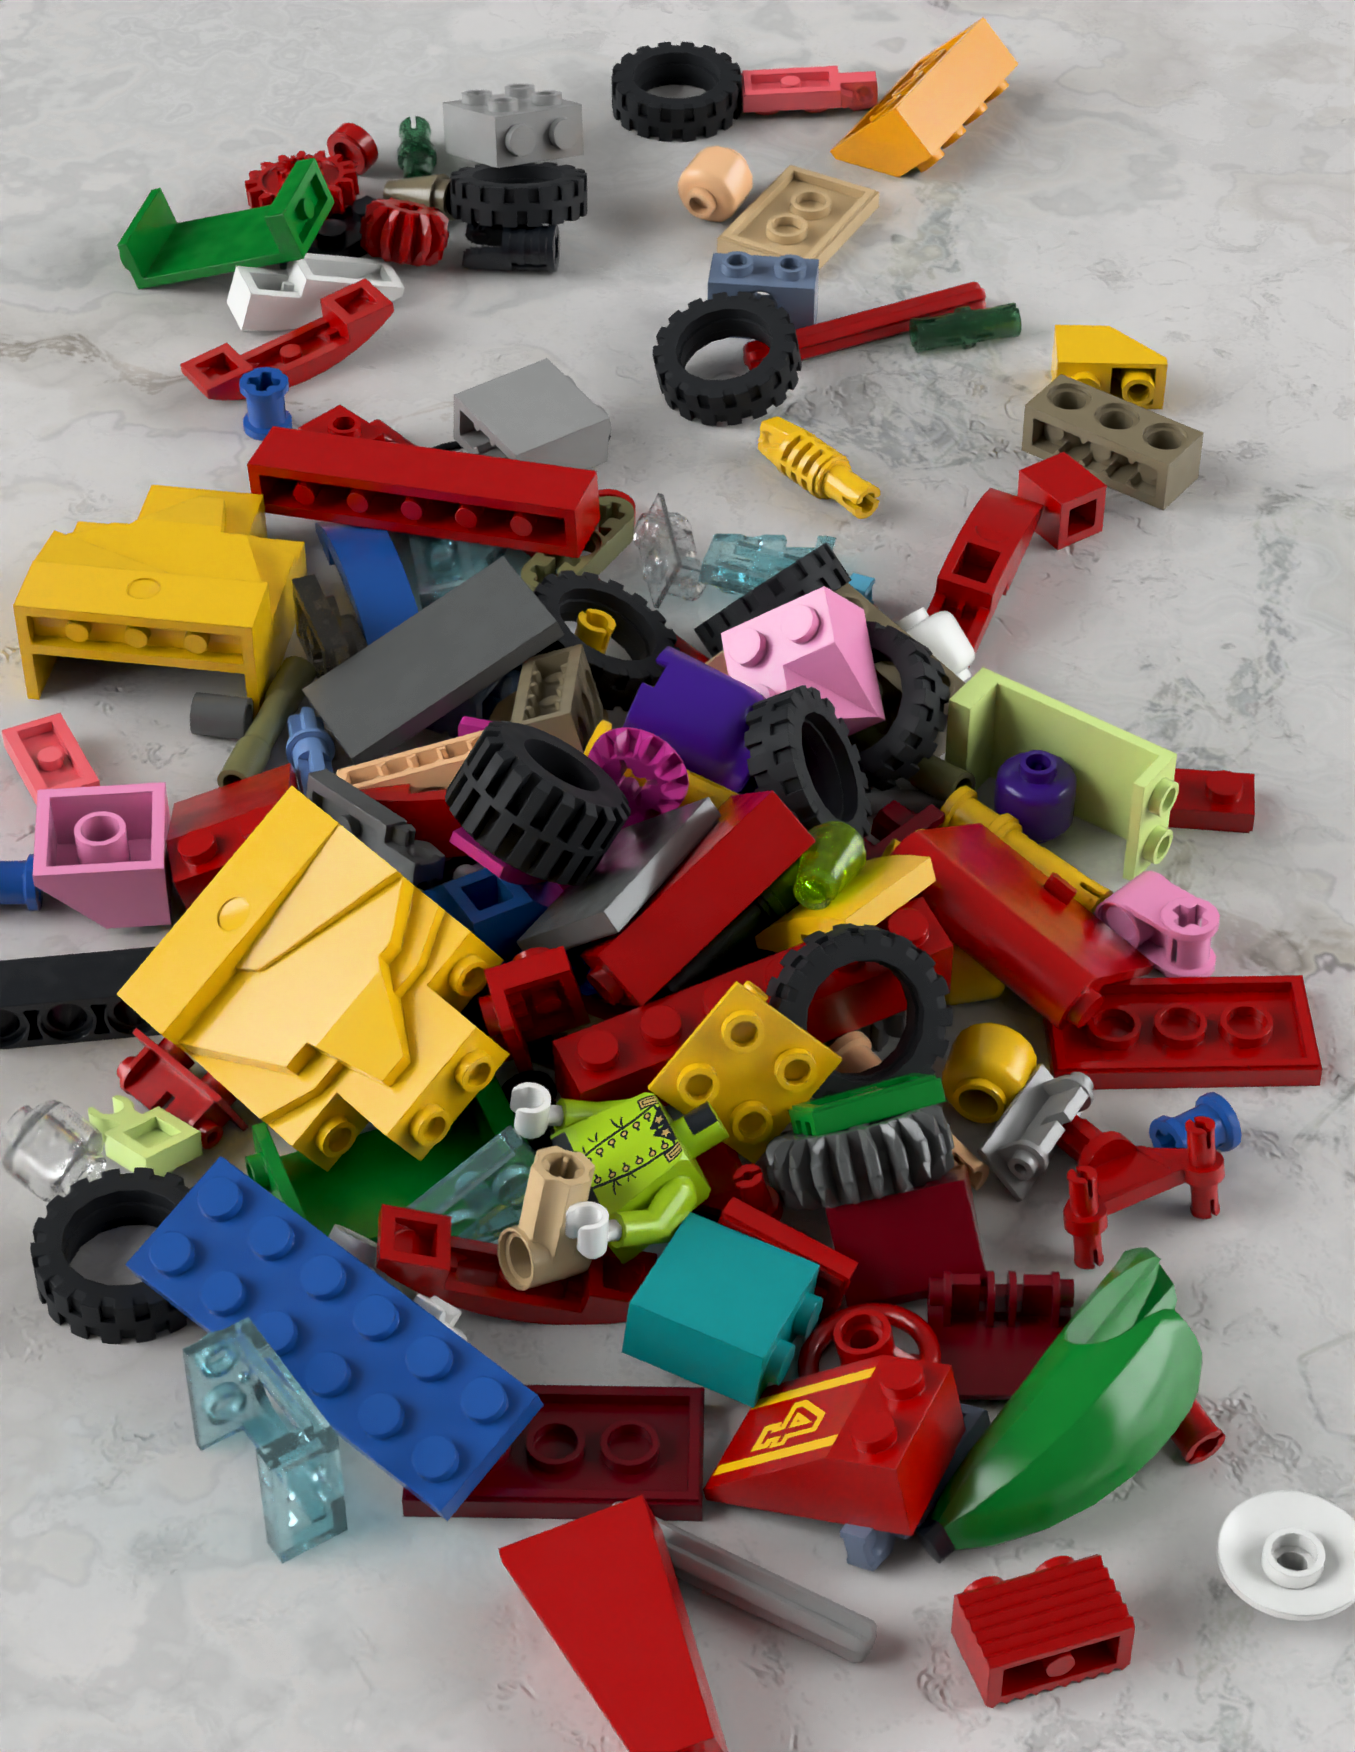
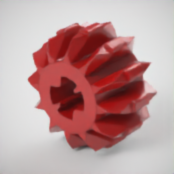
[360,198,450,267]

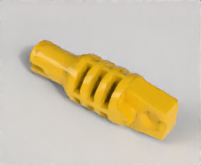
[758,416,880,519]

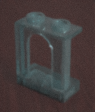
[182,1317,348,1564]

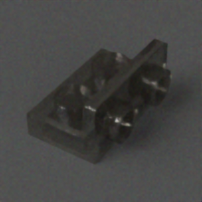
[292,574,368,679]

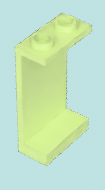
[945,667,1179,881]

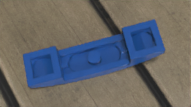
[315,521,419,648]

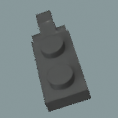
[306,769,445,886]

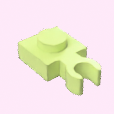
[88,1095,203,1177]

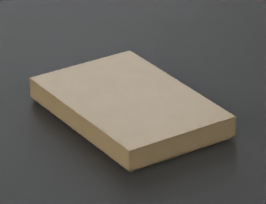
[717,165,879,270]

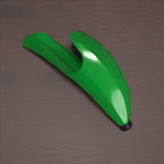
[915,1247,1202,1564]

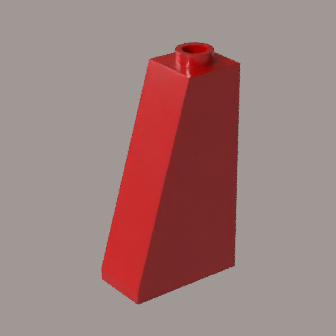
[580,790,816,1006]
[498,1495,728,1752]

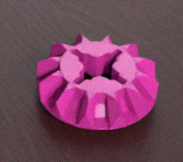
[588,727,689,820]

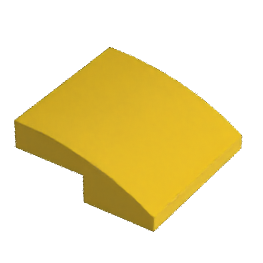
[755,855,936,952]

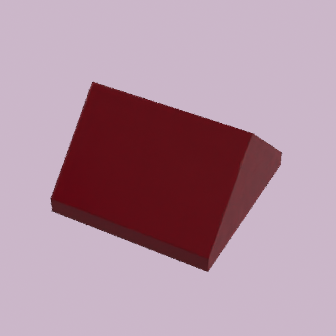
[825,1164,987,1307]

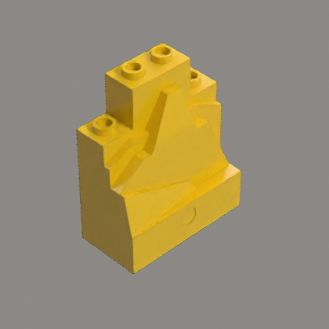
[13,485,309,720]
[117,786,510,1172]

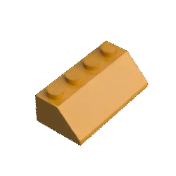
[830,17,1018,178]

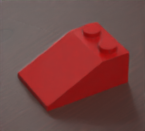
[166,763,299,909]

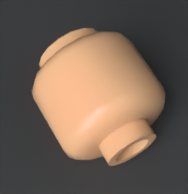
[678,146,753,222]

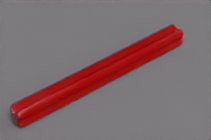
[743,281,986,370]

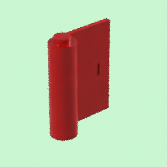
[889,823,1156,1030]

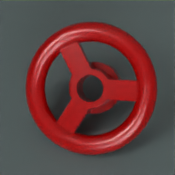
[797,1303,941,1378]

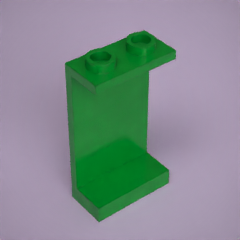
[117,158,335,289]
[245,1075,534,1244]

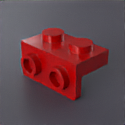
[479,946,591,1073]

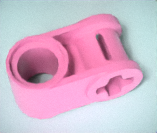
[1095,871,1220,977]

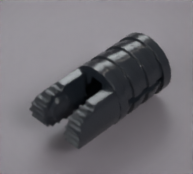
[462,223,560,272]

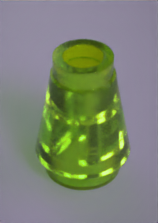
[793,821,866,910]

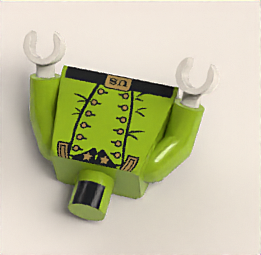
[510,1082,729,1264]

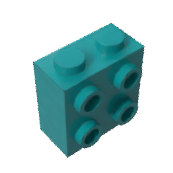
[622,1212,823,1408]

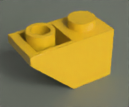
[1051,325,1168,409]

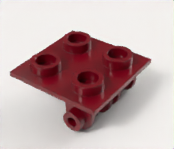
[927,1270,1074,1400]

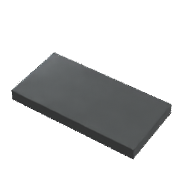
[302,556,564,765]

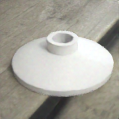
[1217,1490,1355,1621]

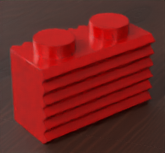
[951,1554,1135,1708]

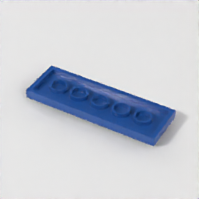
[125,1156,544,1521]

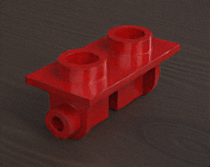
[117,1028,248,1149]

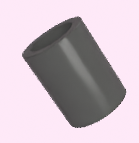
[190,692,254,739]

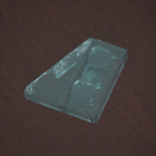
[698,533,836,595]
[406,1125,536,1243]

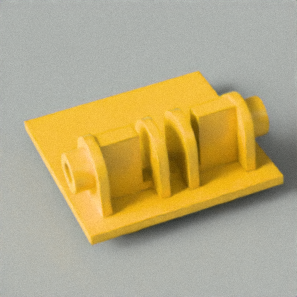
[648,980,843,1164]

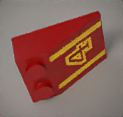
[703,1354,966,1536]

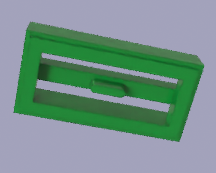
[788,1073,946,1136]

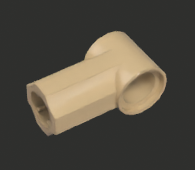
[497,1146,595,1291]

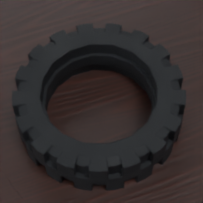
[611,42,742,142]
[450,162,587,227]
[652,291,802,426]
[694,542,851,657]
[532,570,680,712]
[858,621,950,793]
[744,685,871,863]
[766,923,953,1099]
[30,1167,193,1344]

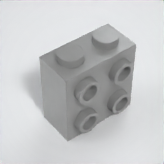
[443,84,584,168]
[453,358,611,470]

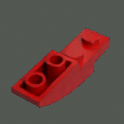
[927,488,1044,668]

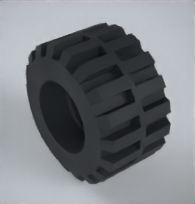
[445,720,631,886]

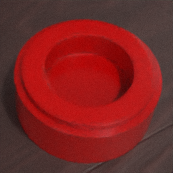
[327,123,378,175]

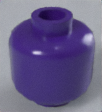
[994,750,1077,844]

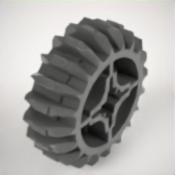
[766,1105,955,1210]

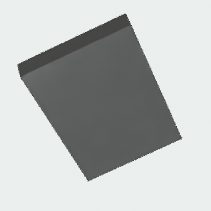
[516,797,721,951]

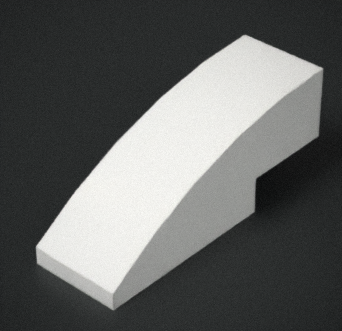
[227,253,404,331]

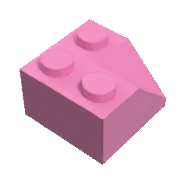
[721,586,885,736]
[33,782,172,929]

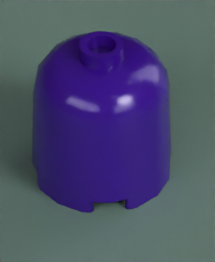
[623,646,766,793]

